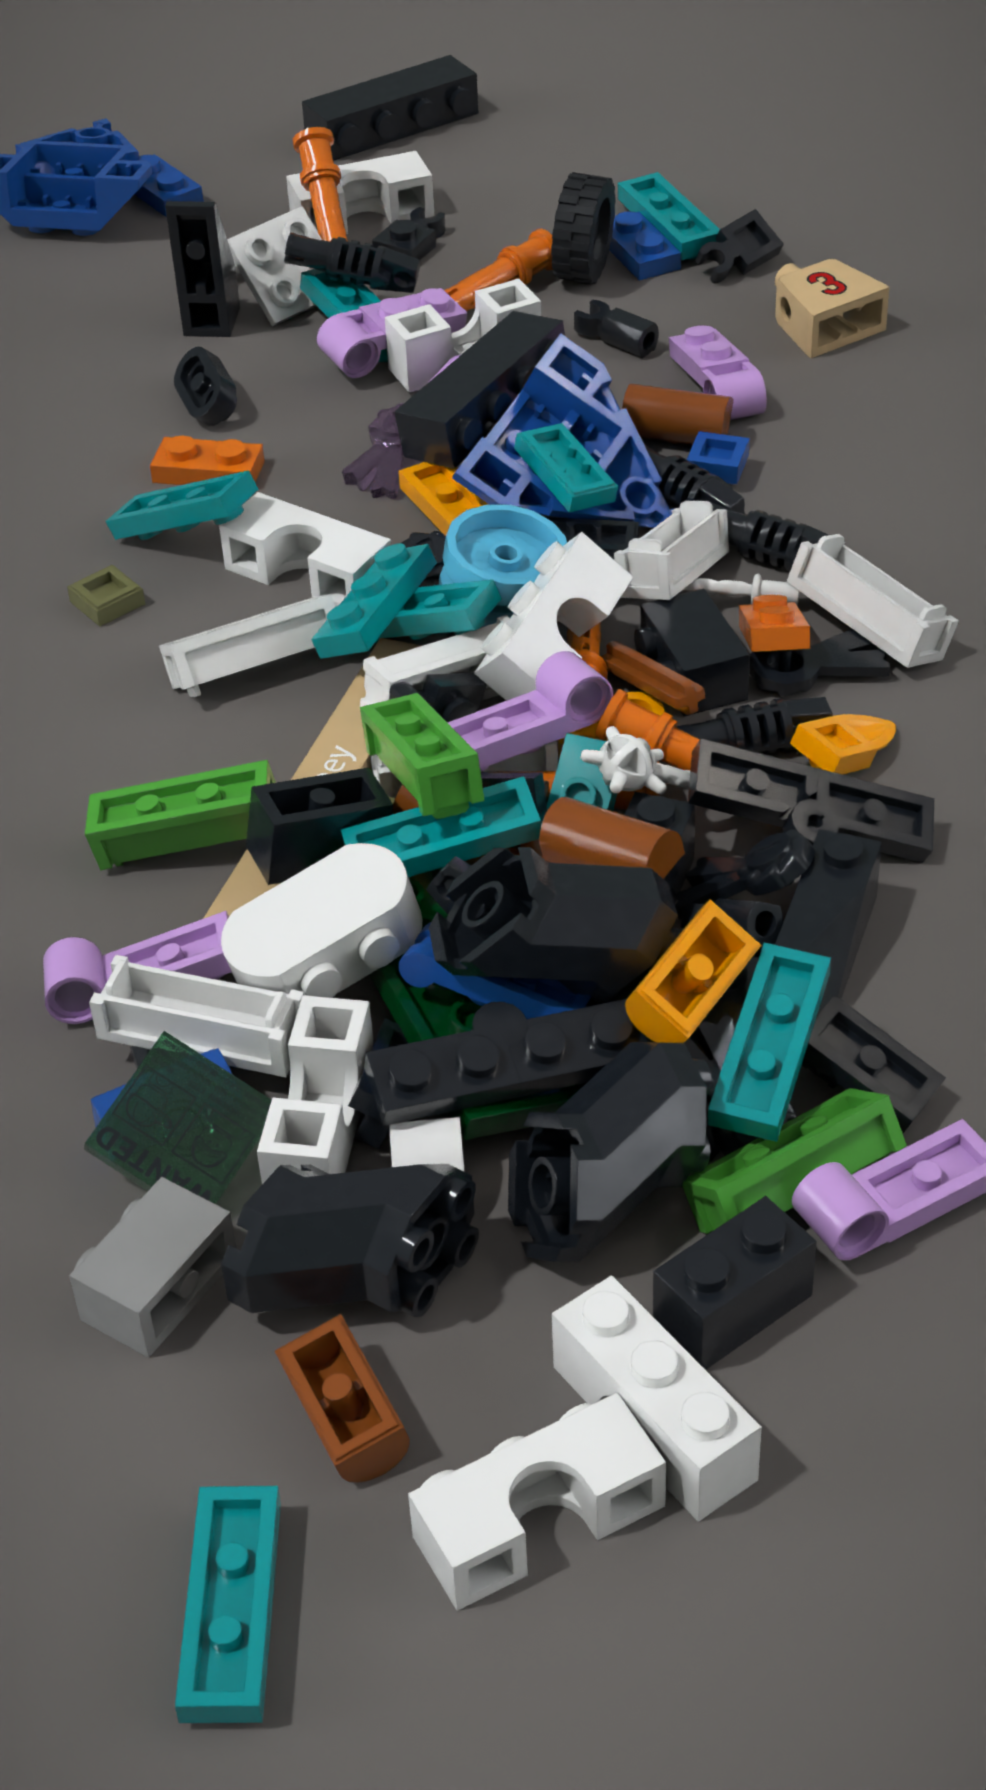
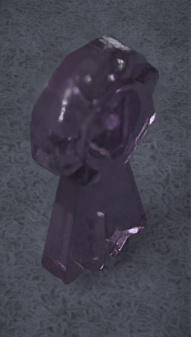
[342,403,404,499]

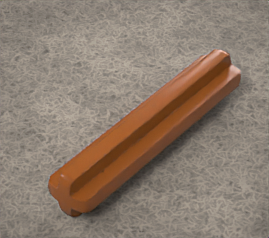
[601,641,705,715]

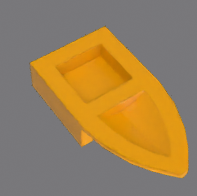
[790,714,896,775]

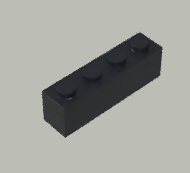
[302,55,479,161]
[394,311,565,469]

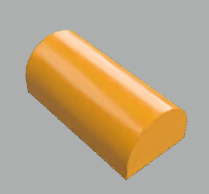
[625,899,762,1043]

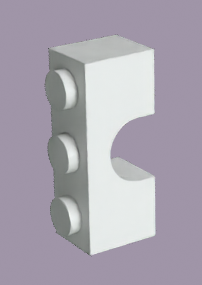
[286,151,435,234]
[385,279,541,392]
[219,492,391,607]
[474,532,633,701]
[257,995,374,1184]
[552,1275,762,1522]
[408,1393,666,1611]

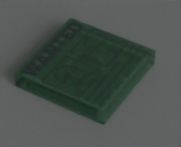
[84,1031,272,1205]

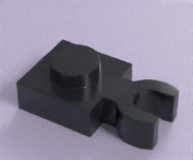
[372,207,446,260]
[695,209,784,283]
[389,672,487,723]

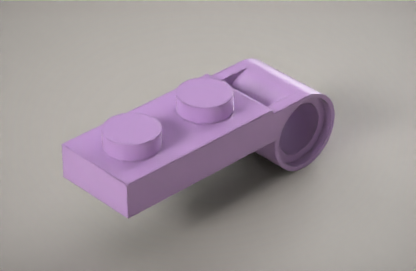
[317,288,467,378]
[669,326,767,420]
[448,651,613,772]
[43,911,232,1024]
[792,1119,986,1260]

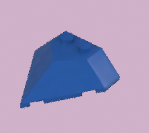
[0,118,152,236]
[452,333,675,528]

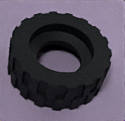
[551,172,616,284]

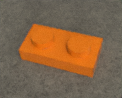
[150,435,265,485]
[739,595,810,652]

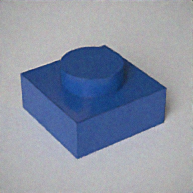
[686,431,750,485]

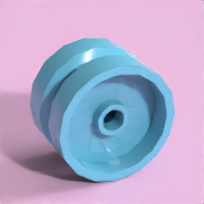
[438,505,567,627]

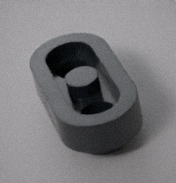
[174,346,237,426]

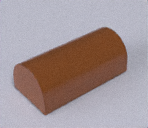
[622,384,734,446]
[539,797,685,879]
[275,1314,410,1483]

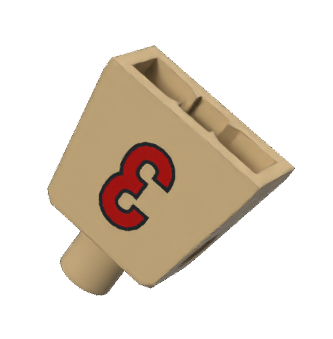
[775,259,889,358]

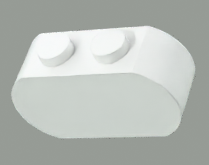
[221,843,422,998]

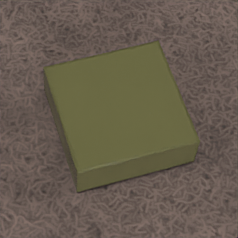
[67,565,145,627]

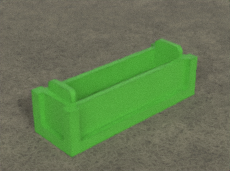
[360,693,485,819]
[85,759,276,871]
[683,1088,907,1234]

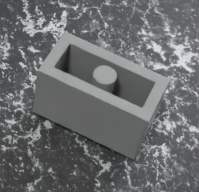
[69,1177,237,1358]

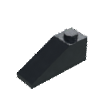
[165,201,240,337]

